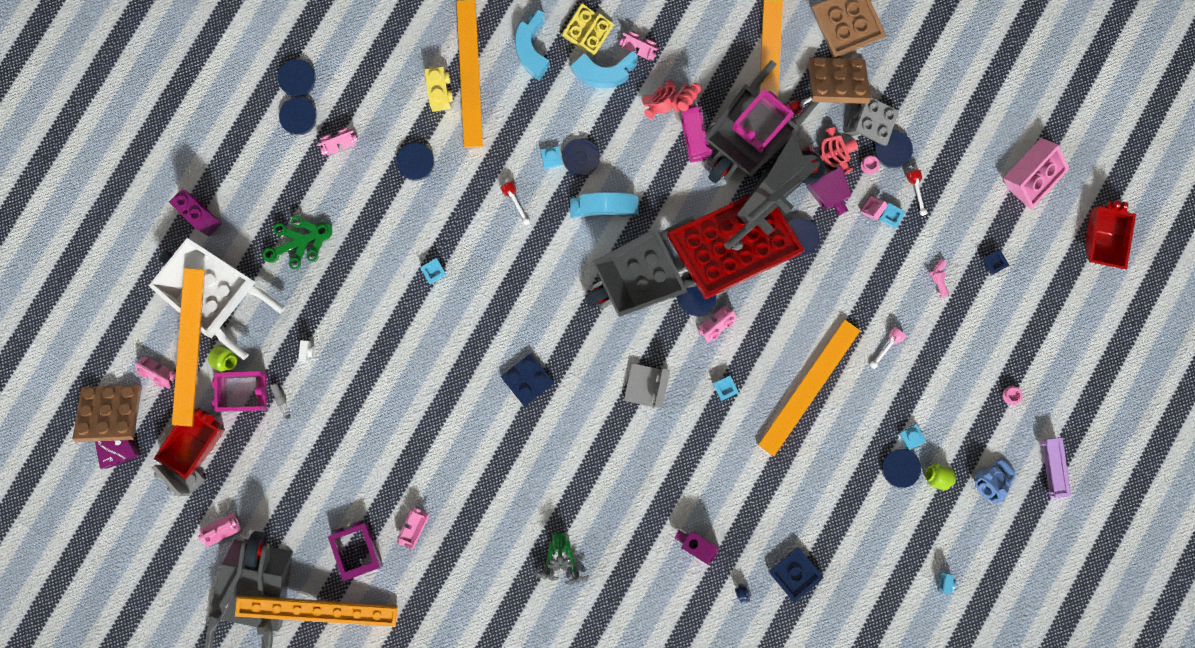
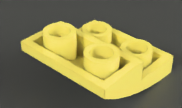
[561,4,614,56]

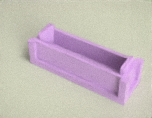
[1039,438,1071,498]

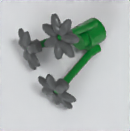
[534,534,589,585]

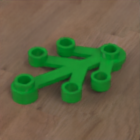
[262,216,333,270]

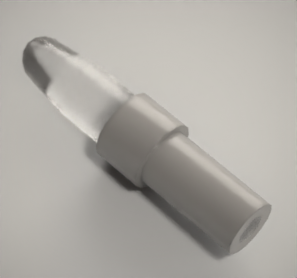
[270,383,291,419]

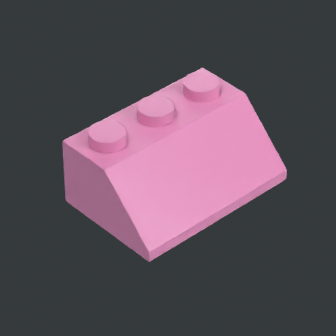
[1003,138,1069,209]

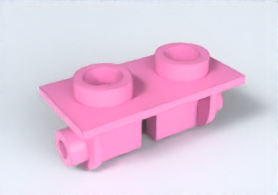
[619,31,659,60]
[317,127,358,156]
[698,306,737,343]
[135,356,176,389]
[397,507,430,550]
[198,512,242,547]

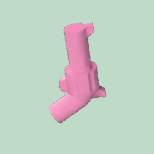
[928,259,949,298]

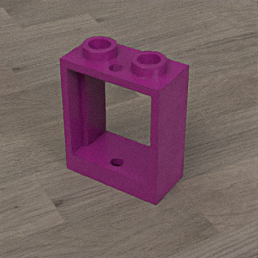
[169,188,222,237]
[328,520,383,581]

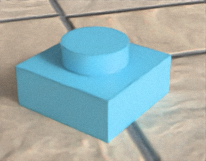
[541,146,563,169]
[879,203,906,229]
[420,258,447,285]
[713,375,739,401]
[899,424,926,450]
[938,572,956,595]

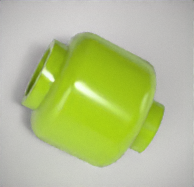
[208,345,238,372]
[925,463,956,491]

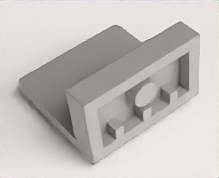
[845,97,899,146]
[624,364,670,409]
[152,465,206,497]

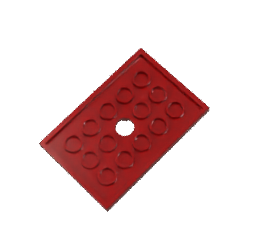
[667,195,804,300]

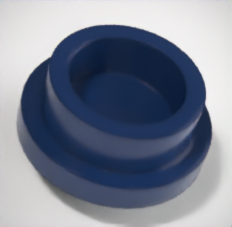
[735,583,752,603]

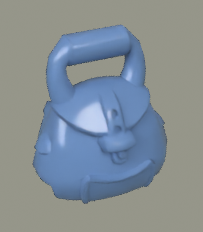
[974,459,1015,503]

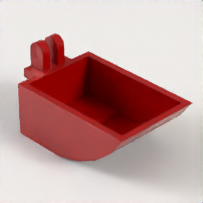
[1086,200,1136,270]
[153,407,225,479]

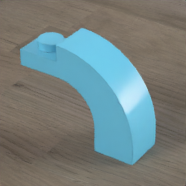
[516,10,550,81]
[570,51,638,88]
[570,193,639,218]

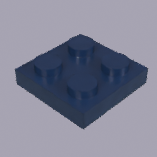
[501,353,555,407]
[768,547,824,603]

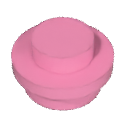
[860,155,880,174]
[1002,386,1022,405]

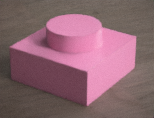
[860,196,888,220]

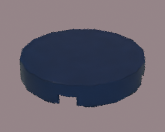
[278,59,316,97]
[279,97,317,135]
[874,131,913,168]
[563,138,600,176]
[396,143,435,181]
[788,218,820,256]
[678,286,717,317]
[881,449,921,488]

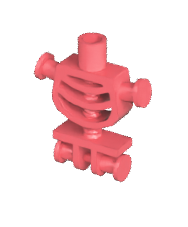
[642,81,701,119]
[801,127,858,175]

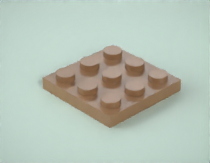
[811,0,886,58]
[808,57,871,104]
[72,385,142,442]

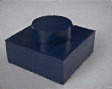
[982,249,1010,275]

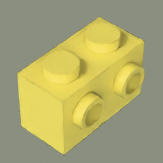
[424,66,453,112]

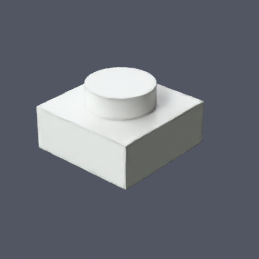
[298,340,314,362]

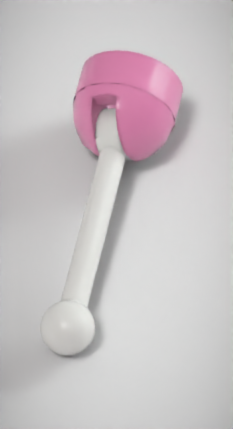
[870,327,906,368]

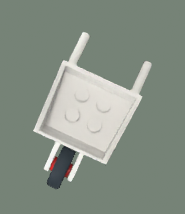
[149,238,285,360]

